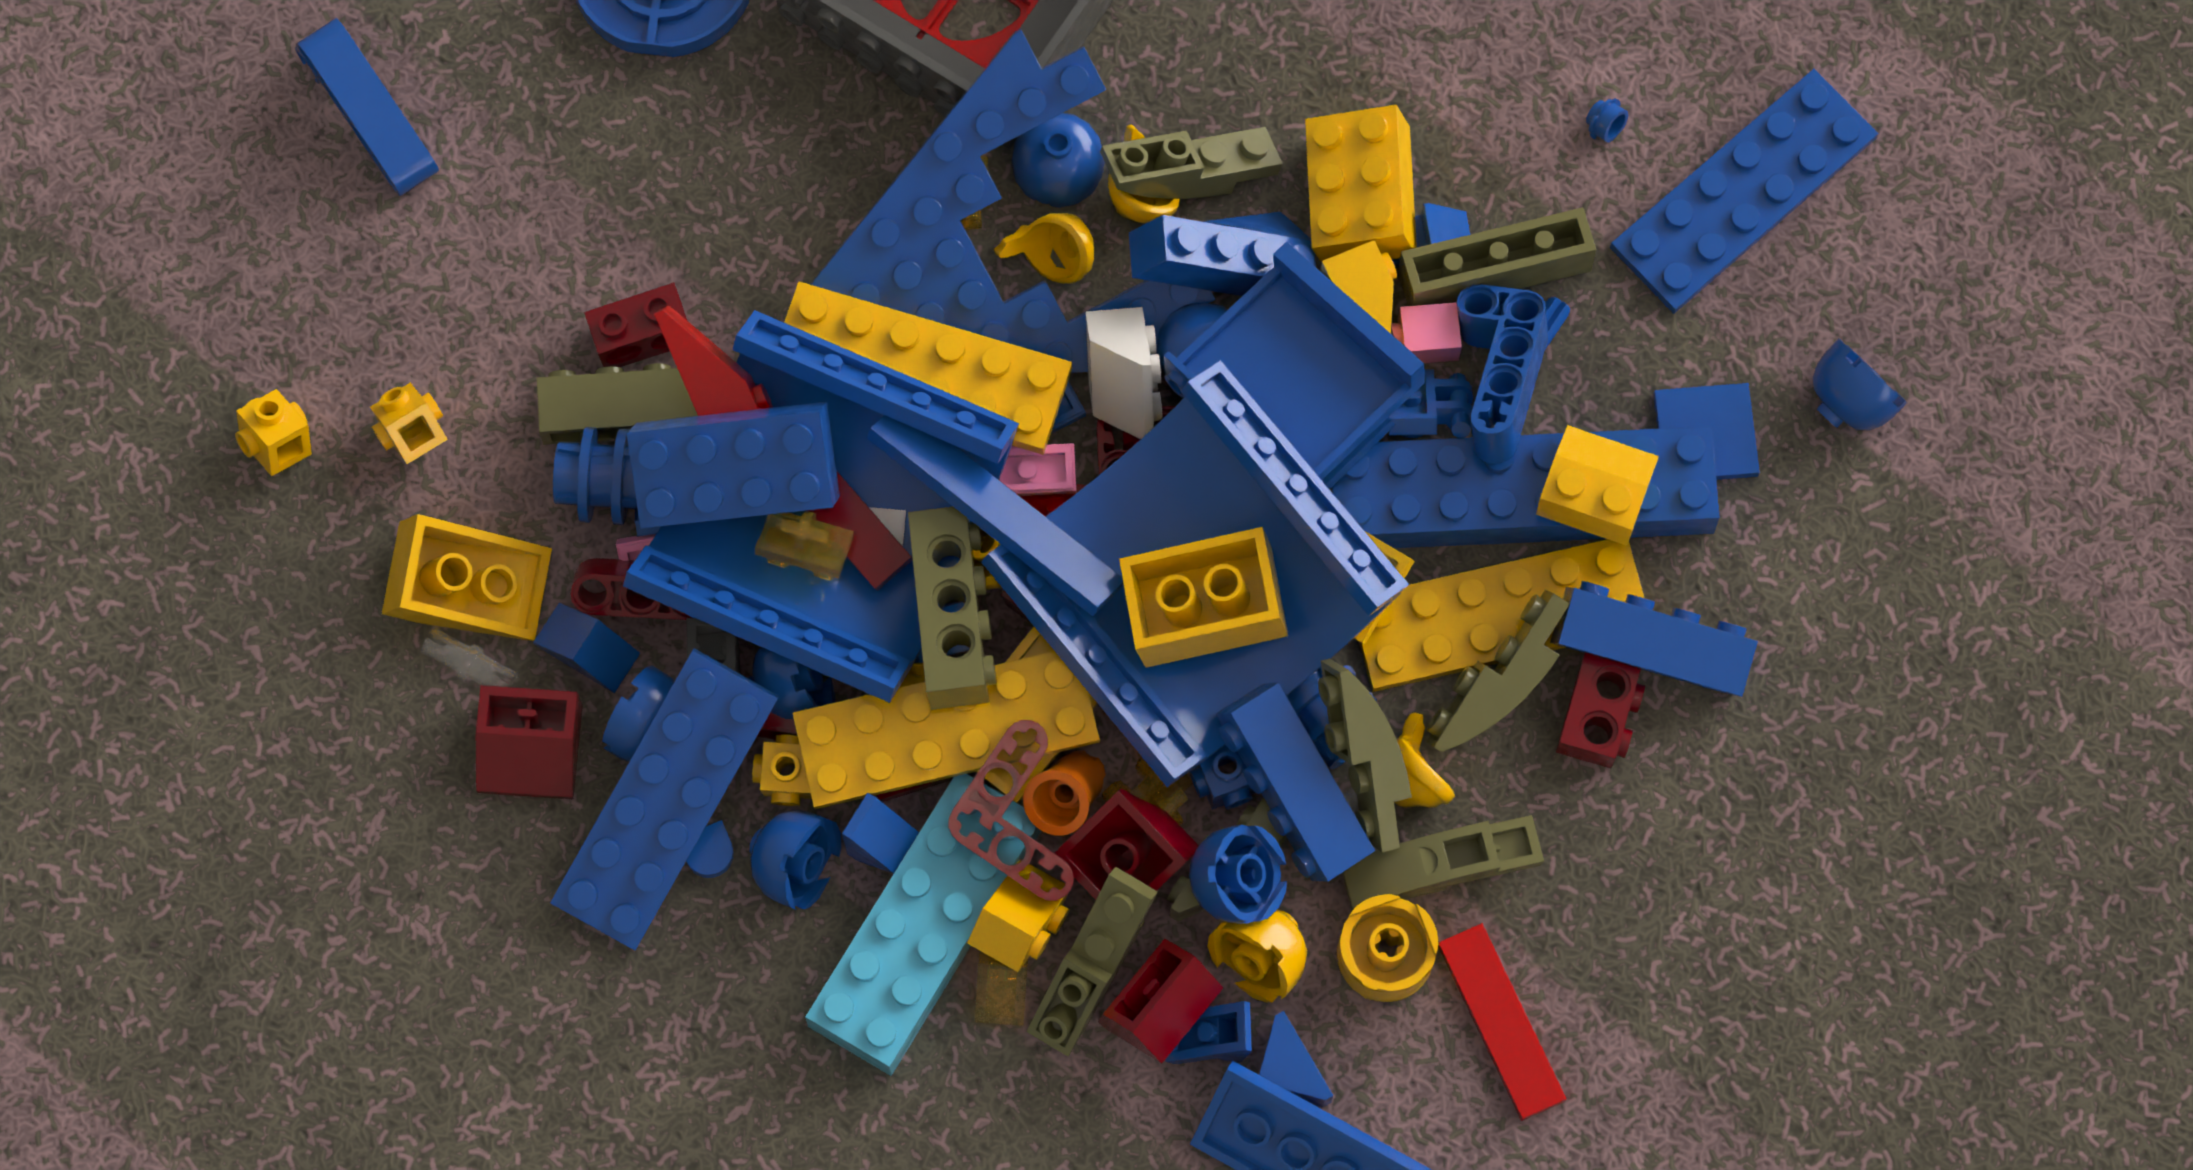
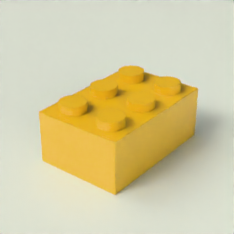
[1305,105,1417,263]
[1119,527,1288,668]

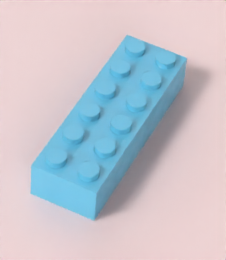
[805,774,1041,1076]

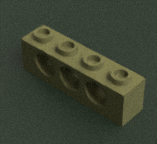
[908,506,996,710]

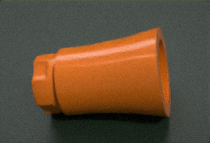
[1023,750,1106,836]

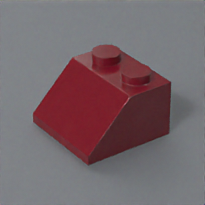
[1054,789,1199,900]

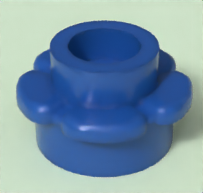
[1586,98,1628,142]

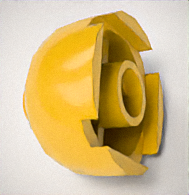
[1207,910,1307,1003]

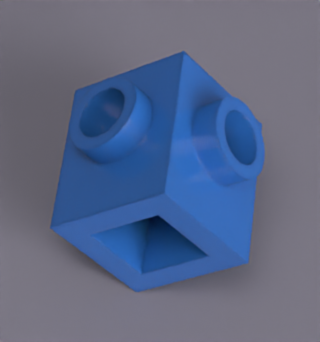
[1190,745,1255,810]

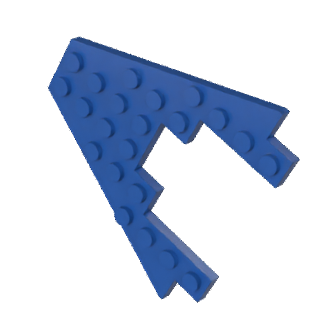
[810,29,1216,373]

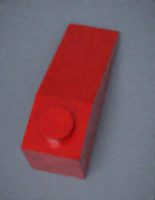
[654,305,773,416]

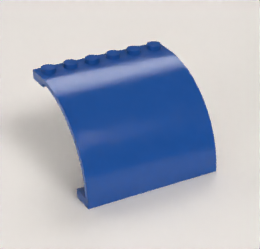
[623,310,1019,703]
[981,360,1409,787]

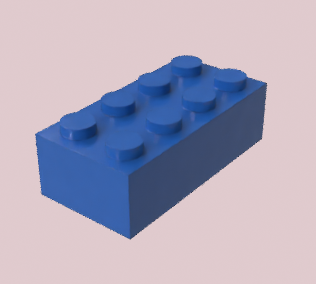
[627,402,840,529]

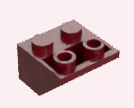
[476,685,583,799]
[1098,939,1223,1064]

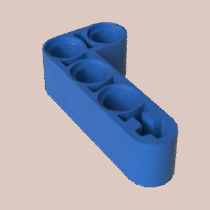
[295,18,439,196]
[1457,284,1548,464]

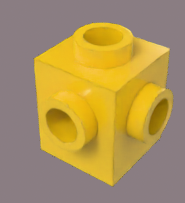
[370,382,448,464]
[235,389,312,476]
[752,735,812,806]

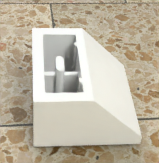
[1086,307,1162,439]

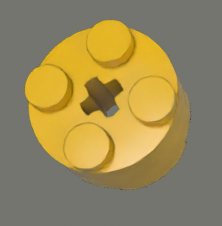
[1337,894,1439,1002]

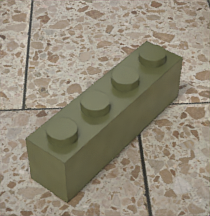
[1398,207,1597,306]
[537,363,698,445]

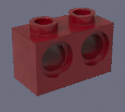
[584,282,688,367]
[1556,652,1645,769]

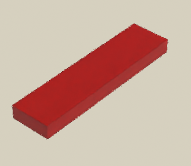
[1438,923,1567,1121]

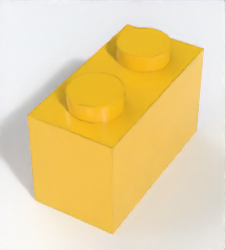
[967,859,1070,972]

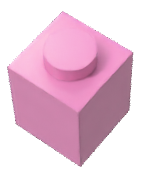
[1391,302,1462,363]

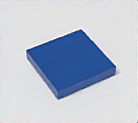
[1654,383,1760,480]

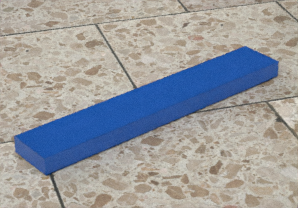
[866,415,1123,616]

